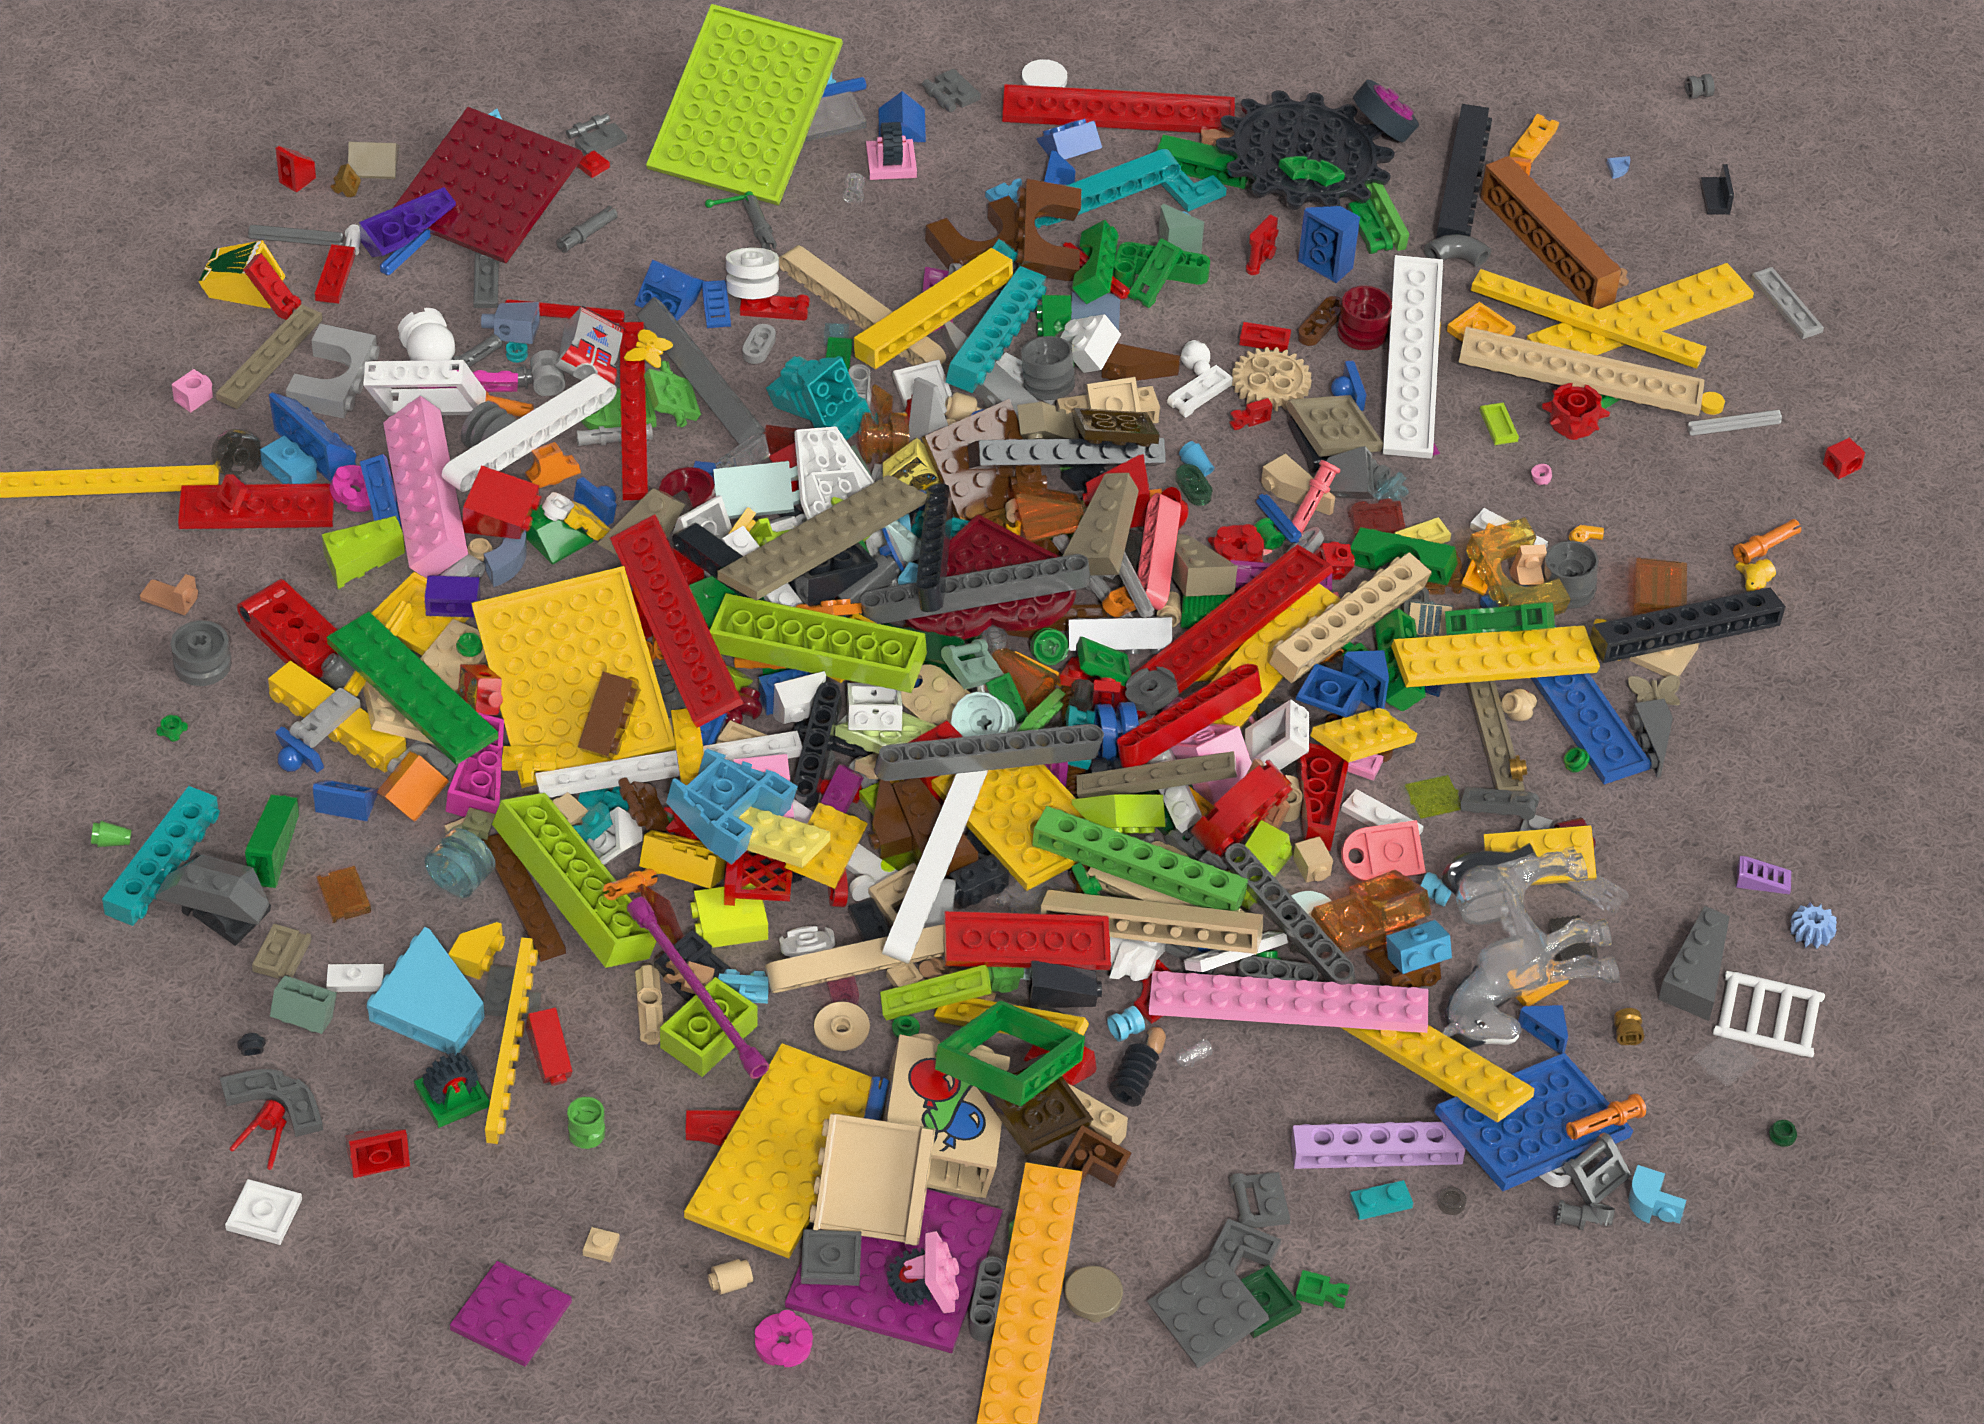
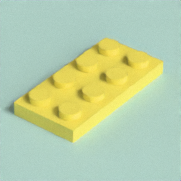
[739,807,830,868]

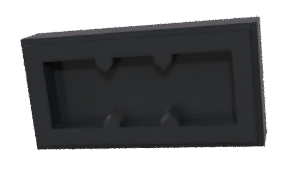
[848,898,890,942]

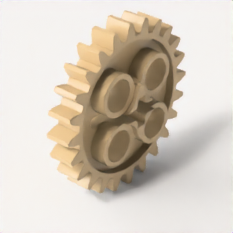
[1232,347,1311,411]

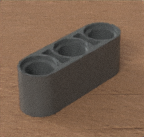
[1238,956,1318,982]
[969,1257,1006,1341]

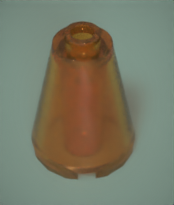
[991,648,1061,714]

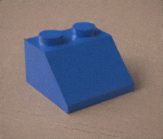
[1296,664,1364,717]

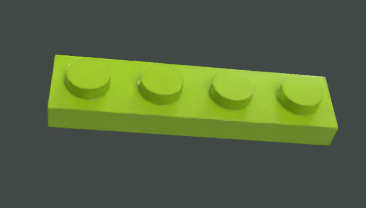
[880,965,992,1021]

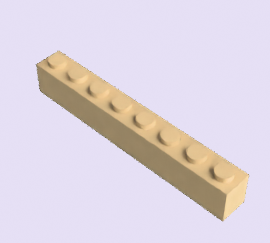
[1041,890,1263,954]

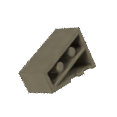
[1017,402,1079,440]
[1172,534,1237,596]

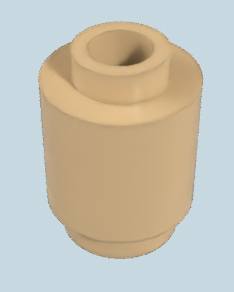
[708,1259,753,1295]

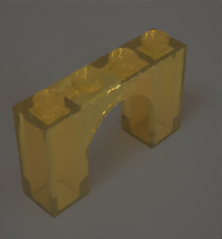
[1466,517,1571,616]

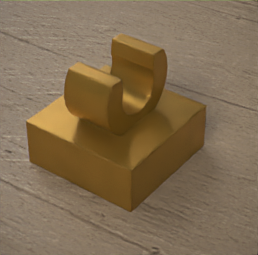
[330,163,361,198]

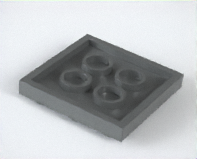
[1147,1252,1269,1368]

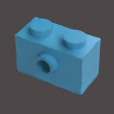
[260,436,317,484]
[1386,920,1452,974]

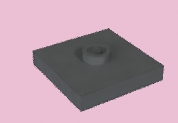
[801,1229,862,1286]

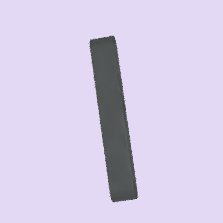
[1225,843,1356,985]

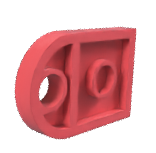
[1341,820,1426,882]

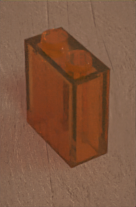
[1632,558,1687,616]

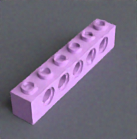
[1291,1121,1466,1169]

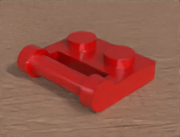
[1246,214,1279,275]

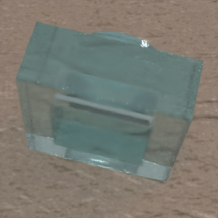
[824,323,849,346]

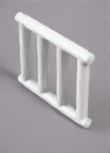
[1713,971,1825,1058]

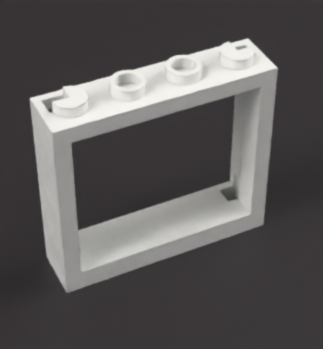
[363,360,486,416]

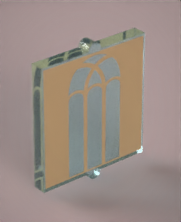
[1409,601,1453,638]

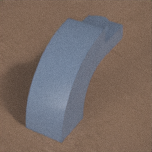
[484,531,527,587]

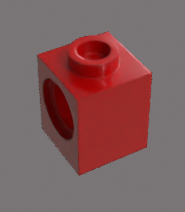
[1823,437,1865,479]

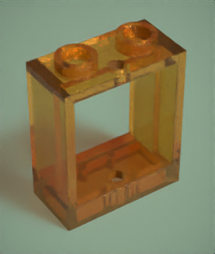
[1349,869,1431,932]

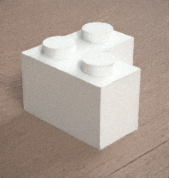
[1060,314,1121,373]

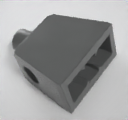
[1315,446,1375,499]

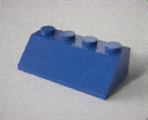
[269,392,357,482]

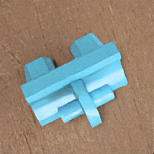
[718,969,769,1004]

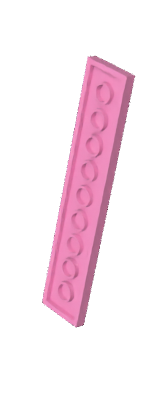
[1149,971,1428,1033]

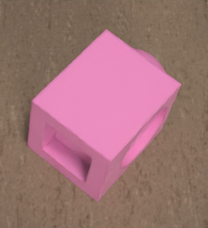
[172,369,213,413]

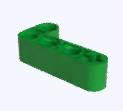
[1113,242,1210,288]

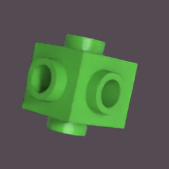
[987,967,1024,993]

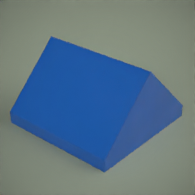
[878,91,926,142]
[1342,651,1389,709]
[313,780,378,821]

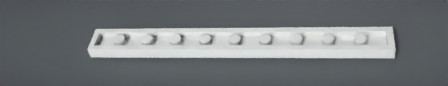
[535,731,802,798]

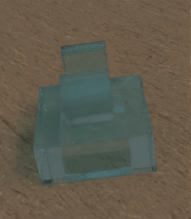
[1375,471,1409,505]

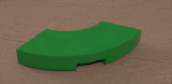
[1279,156,1345,187]

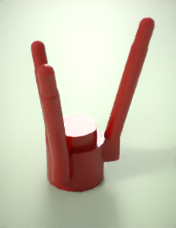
[230,1100,287,1170]

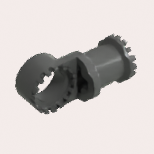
[1555,1200,1615,1230]

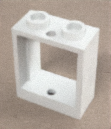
[847,683,902,731]
[1245,699,1309,770]

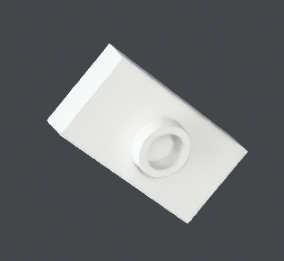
[326,964,384,992]

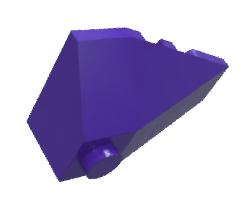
[359,187,456,257]

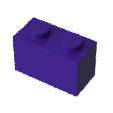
[425,575,481,618]

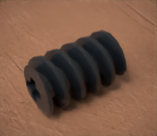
[1110,1043,1159,1107]

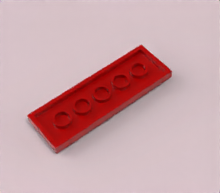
[178,483,335,529]
[943,911,1111,970]

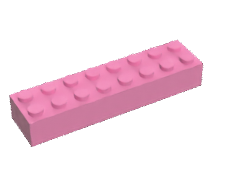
[383,396,468,578]

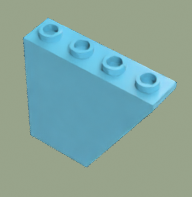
[367,927,485,1056]

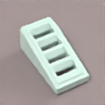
[881,520,921,564]

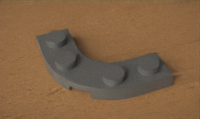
[220,1069,323,1137]

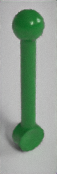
[705,191,753,208]

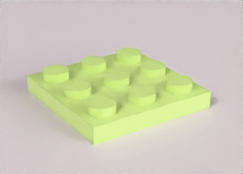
[835,712,936,754]

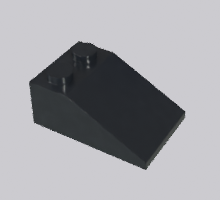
[788,542,878,606]

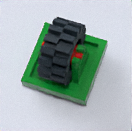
[414,1053,490,1128]

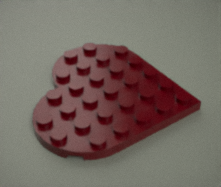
[905,514,1077,640]

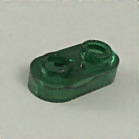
[1176,464,1213,506]

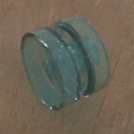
[425,828,495,898]

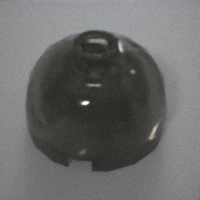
[211,428,262,479]

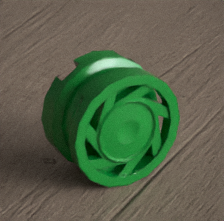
[1030,628,1069,665]

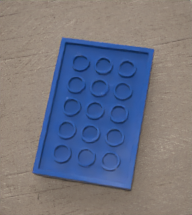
[1434,1053,1633,1191]

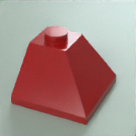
[345,1129,410,1178]

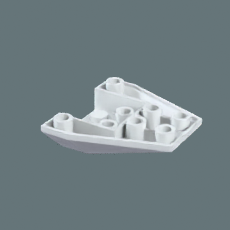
[794,427,875,520]

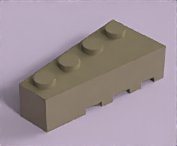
[1063,473,1139,576]

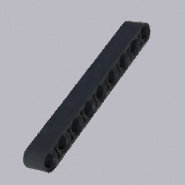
[916,484,953,612]

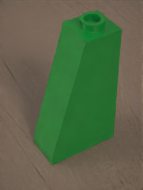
[245,794,299,888]

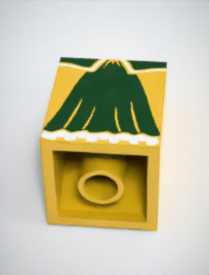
[198,240,285,309]

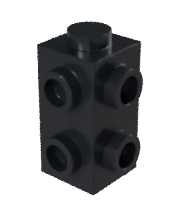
[949,854,1010,909]

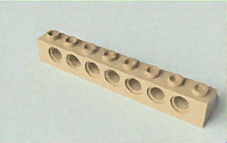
[1269,552,1431,683]

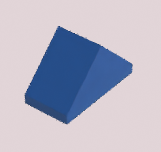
[1518,1005,1568,1054]

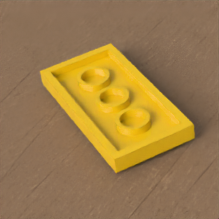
[1310,708,1417,762]
[785,803,868,889]
[1484,826,1597,888]

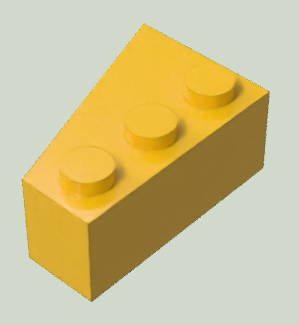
[639,830,726,889]

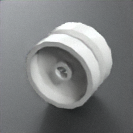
[726,248,779,299]

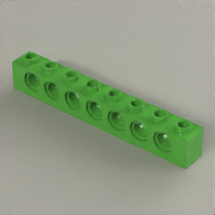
[1032,806,1248,912]

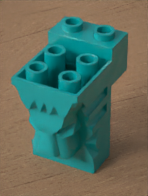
[766,356,873,441]

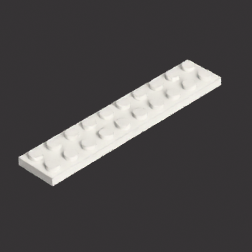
[1383,255,1443,459]

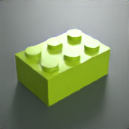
[660,977,758,1077]

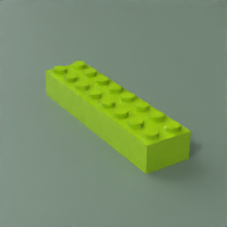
[710,593,927,693]
[492,793,657,968]

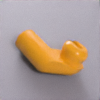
[1569,525,1604,543]

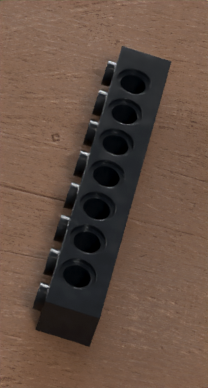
[1590,587,1786,663]

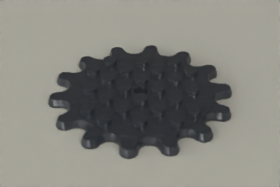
[1216,90,1395,210]

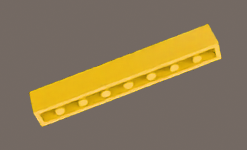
[854,248,1013,369]

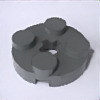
[1125,667,1179,715]

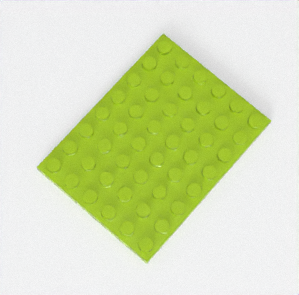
[646,4,843,206]

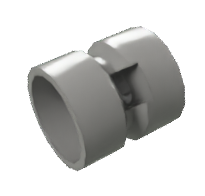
[530,350,565,396]

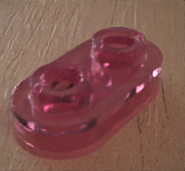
[826,976,859,1006]

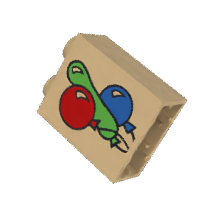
[882,1034,1010,1198]

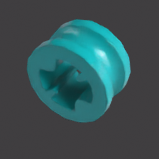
[506,342,528,363]

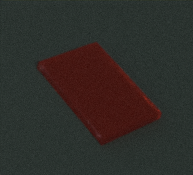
[638,884,684,945]

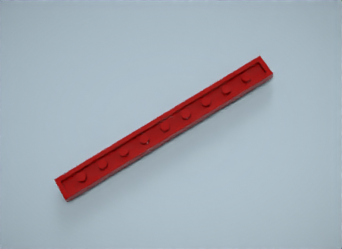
[619,322,648,501]

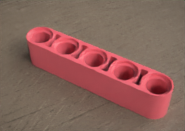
[1137,493,1181,611]

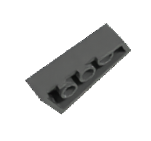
[1658,906,1730,1021]

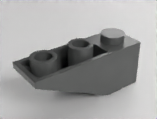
[1629,699,1673,777]

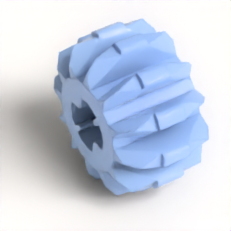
[1790,902,1837,949]

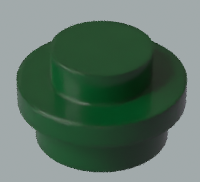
[1769,1120,1797,1147]

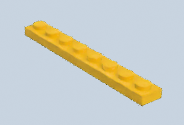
[485,937,538,1144]

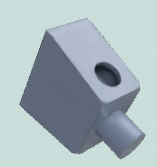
[481,302,540,344]

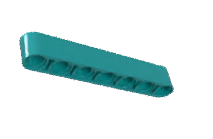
[1035,149,1181,228]

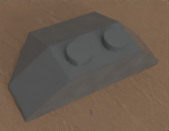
[156,855,269,925]

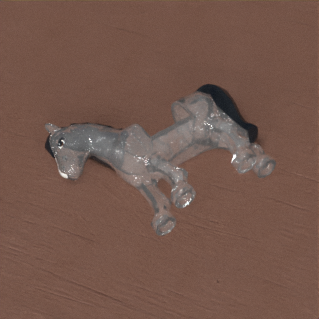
[1441,843,1620,1049]

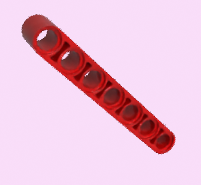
[1117,664,1262,768]

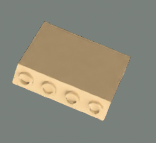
[810,1113,936,1245]

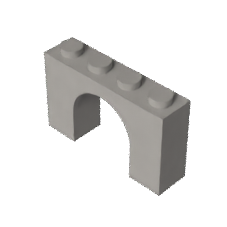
[286,324,380,419]

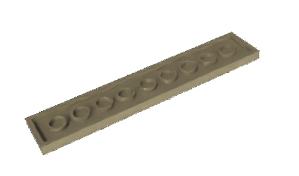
[717,475,927,601]

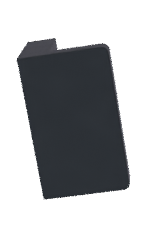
[1700,164,1734,215]

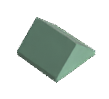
[1158,203,1204,254]

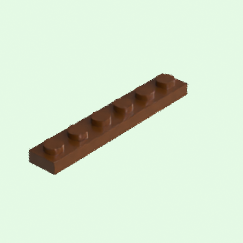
[482,833,566,962]

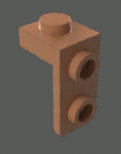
[140,574,198,615]

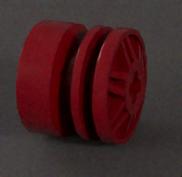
[1337,286,1392,350]

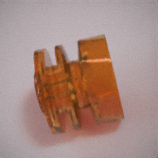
[859,412,909,464]

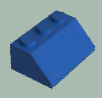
[1298,206,1360,283]

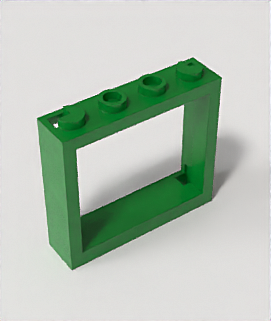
[935,1000,1085,1107]

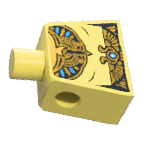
[883,438,941,490]

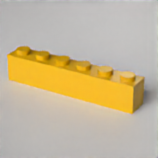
[268,661,406,773]

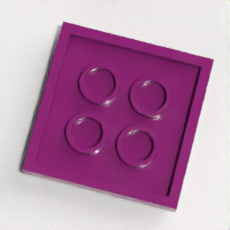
[450,1261,572,1367]

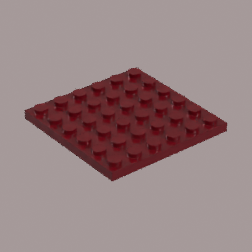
[393,107,584,264]

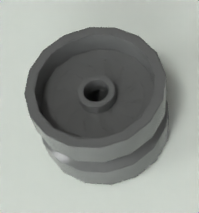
[170,620,232,686]

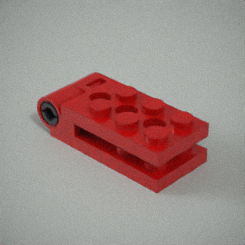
[237,579,337,679]

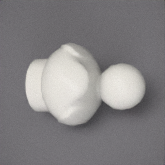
[1181,340,1210,376]

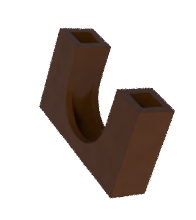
[1014,179,1081,281]
[925,195,1037,271]

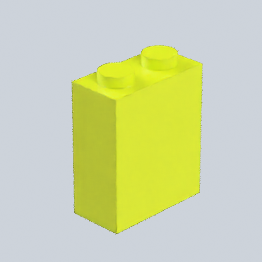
[690,883,768,948]

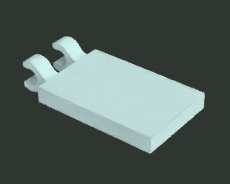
[713,461,801,519]

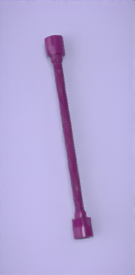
[627,897,769,1079]

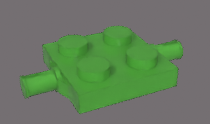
[644,361,701,427]

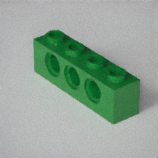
[1375,608,1426,711]

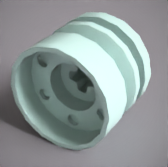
[951,692,1017,737]

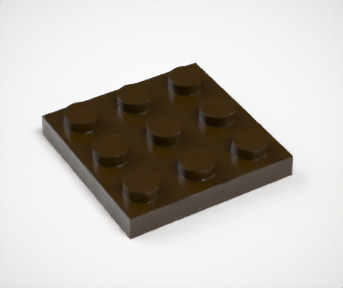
[1073,408,1160,447]
[978,1053,1094,1155]

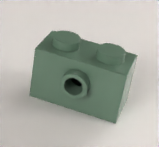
[270,975,337,1034]

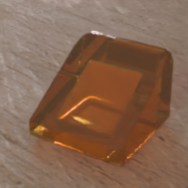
[872,384,893,421]

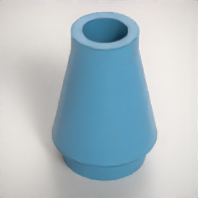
[1179,441,1215,477]

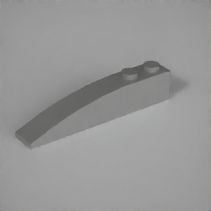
[942,321,1039,420]

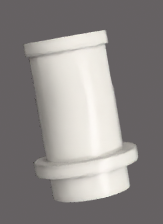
[345,225,361,255]

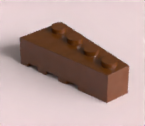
[893,778,978,879]

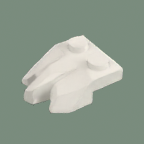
[1109,937,1166,981]

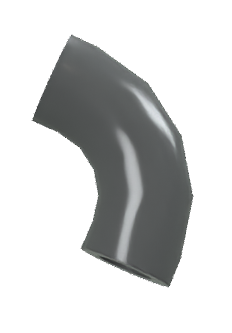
[1424,234,1491,267]

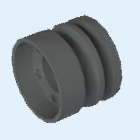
[1021,336,1075,400]
[461,401,518,449]
[1543,541,1599,609]

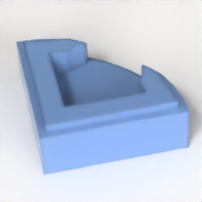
[1606,156,1630,179]

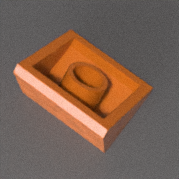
[377,751,449,822]

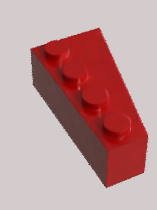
[1296,743,1349,851]

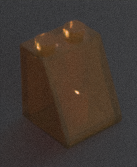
[1012,483,1087,542]

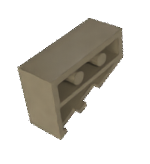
[597,488,686,556]

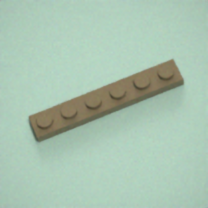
[216,304,322,409]
[1467,681,1525,792]
[1077,751,1237,799]

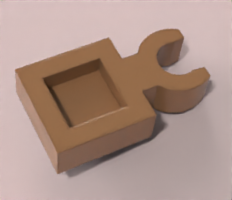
[663,960,714,994]

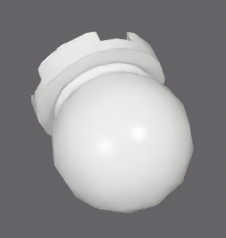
[398,308,455,361]

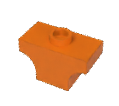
[525,442,581,488]

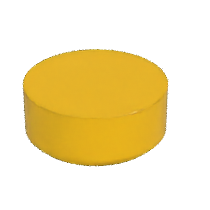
[1701,392,1725,415]

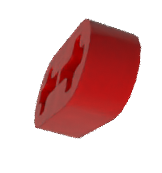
[827,869,848,908]

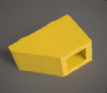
[448,922,505,980]

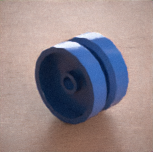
[1094,702,1139,761]

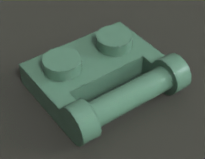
[941,638,1004,690]

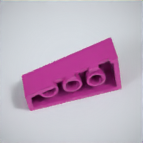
[446,713,504,817]

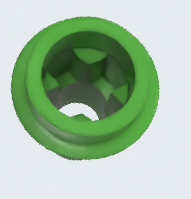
[91,821,131,847]

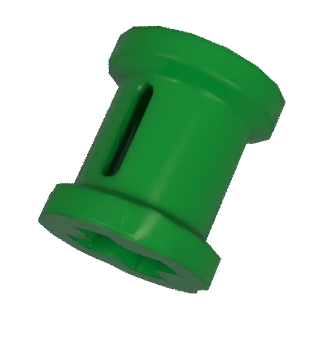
[1255,518,1285,550]

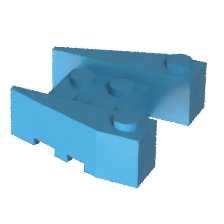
[666,749,798,864]

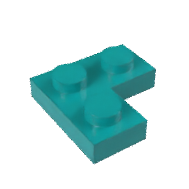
[1161,170,1227,212]

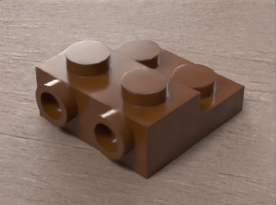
[1366,946,1442,988]

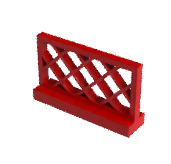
[724,850,793,906]

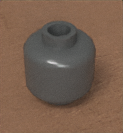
[321,653,355,689]

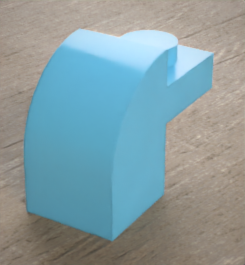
[1628,1165,1687,1224]

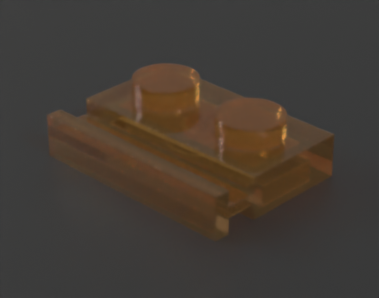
[317,866,371,923]

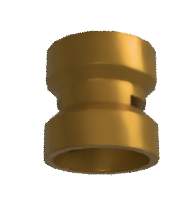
[1614,1008,1645,1045]

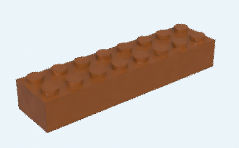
[1480,156,1621,309]

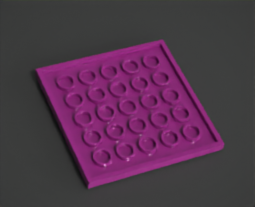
[785,1189,1003,1353]

